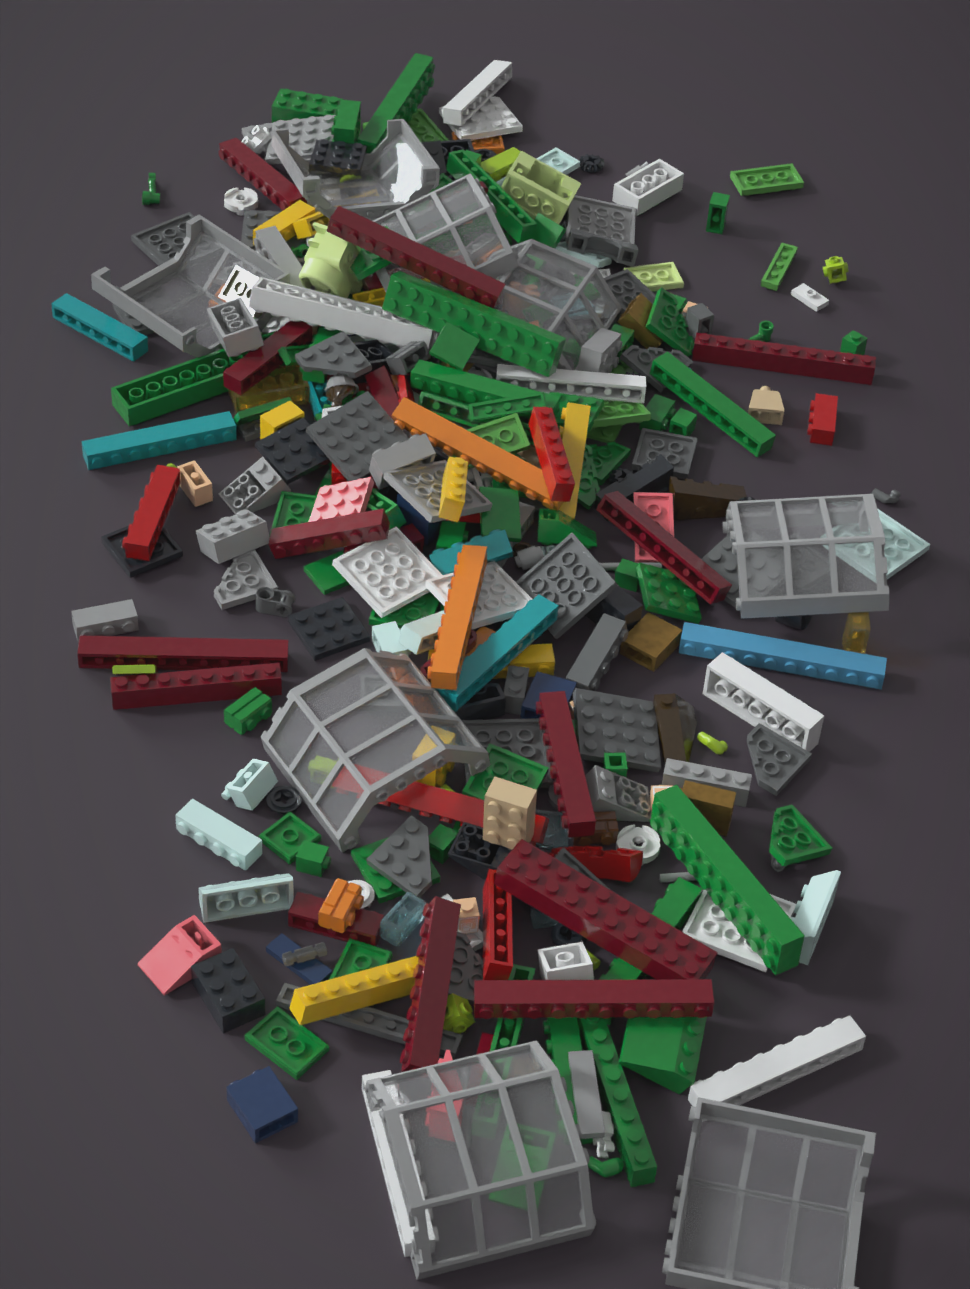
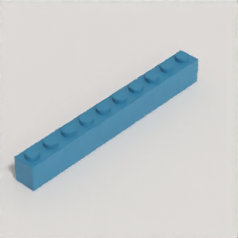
[679,622,887,689]

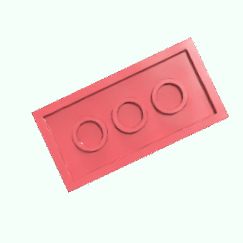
[633,492,674,563]

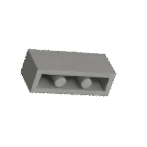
[71,599,139,642]

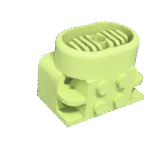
[501,151,581,224]
[299,222,363,298]

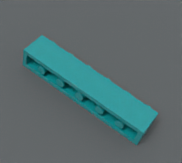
[51,293,148,362]

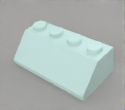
[790,870,841,965]
[199,873,294,923]

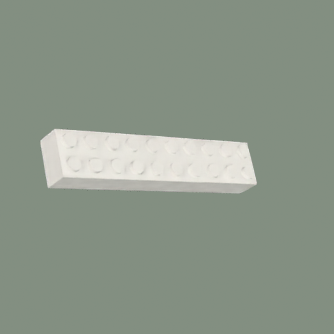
[249,277,435,350]

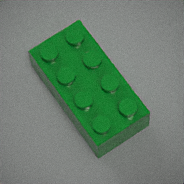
[272,89,343,123]

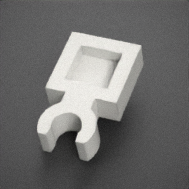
[593,1111,615,1159]

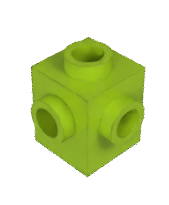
[823,256,849,284]
[443,993,475,1034]

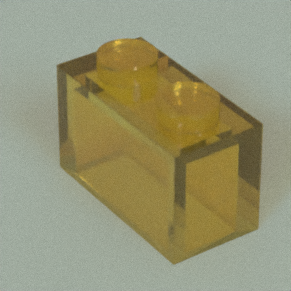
[842,612,870,654]

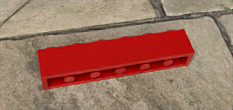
[529,407,575,502]
[122,465,181,561]
[483,869,513,980]

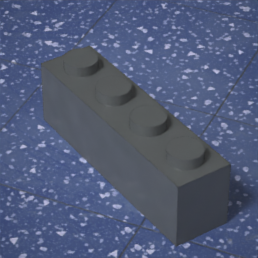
[566,613,629,691]

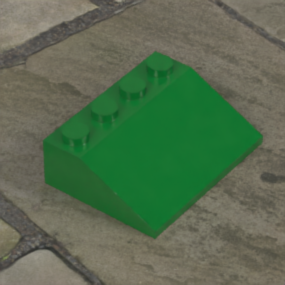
[619,1017,707,1094]

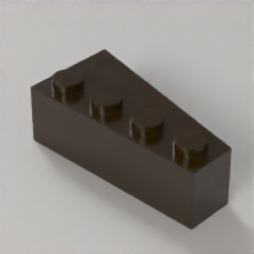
[668,476,747,520]

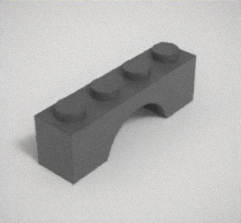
[566,228,639,267]

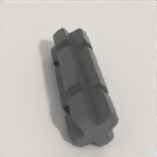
[282,942,327,966]

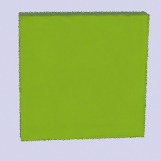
[112,665,157,675]

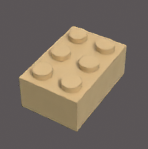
[483,777,537,850]

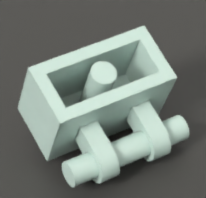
[221,759,278,810]

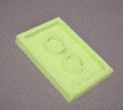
[624,262,684,291]

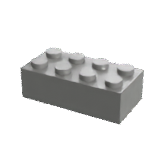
[207,297,264,357]

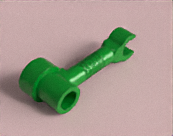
[142,172,160,205]
[747,321,774,342]

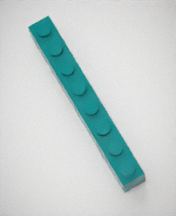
[82,411,237,470]
[435,594,559,712]

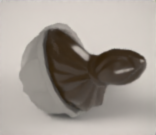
[325,373,359,408]

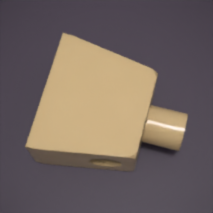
[748,386,784,425]

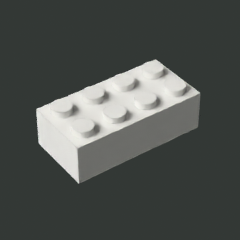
[612,159,684,216]

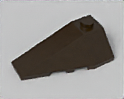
[653,693,697,767]

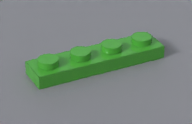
[761,243,798,291]

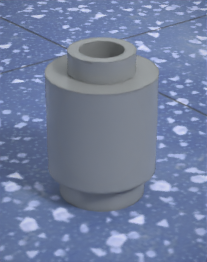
[514,546,544,570]

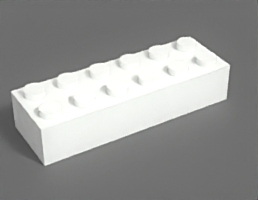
[703,652,824,752]

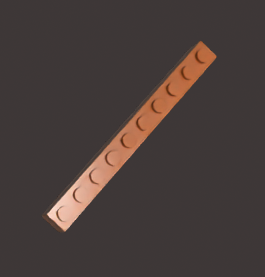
[392,397,564,511]
[427,545,487,690]

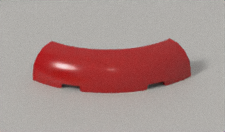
[547,846,643,882]

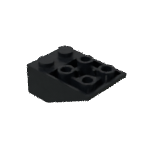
[448,822,512,880]

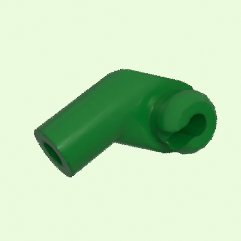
[587,1156,624,1178]

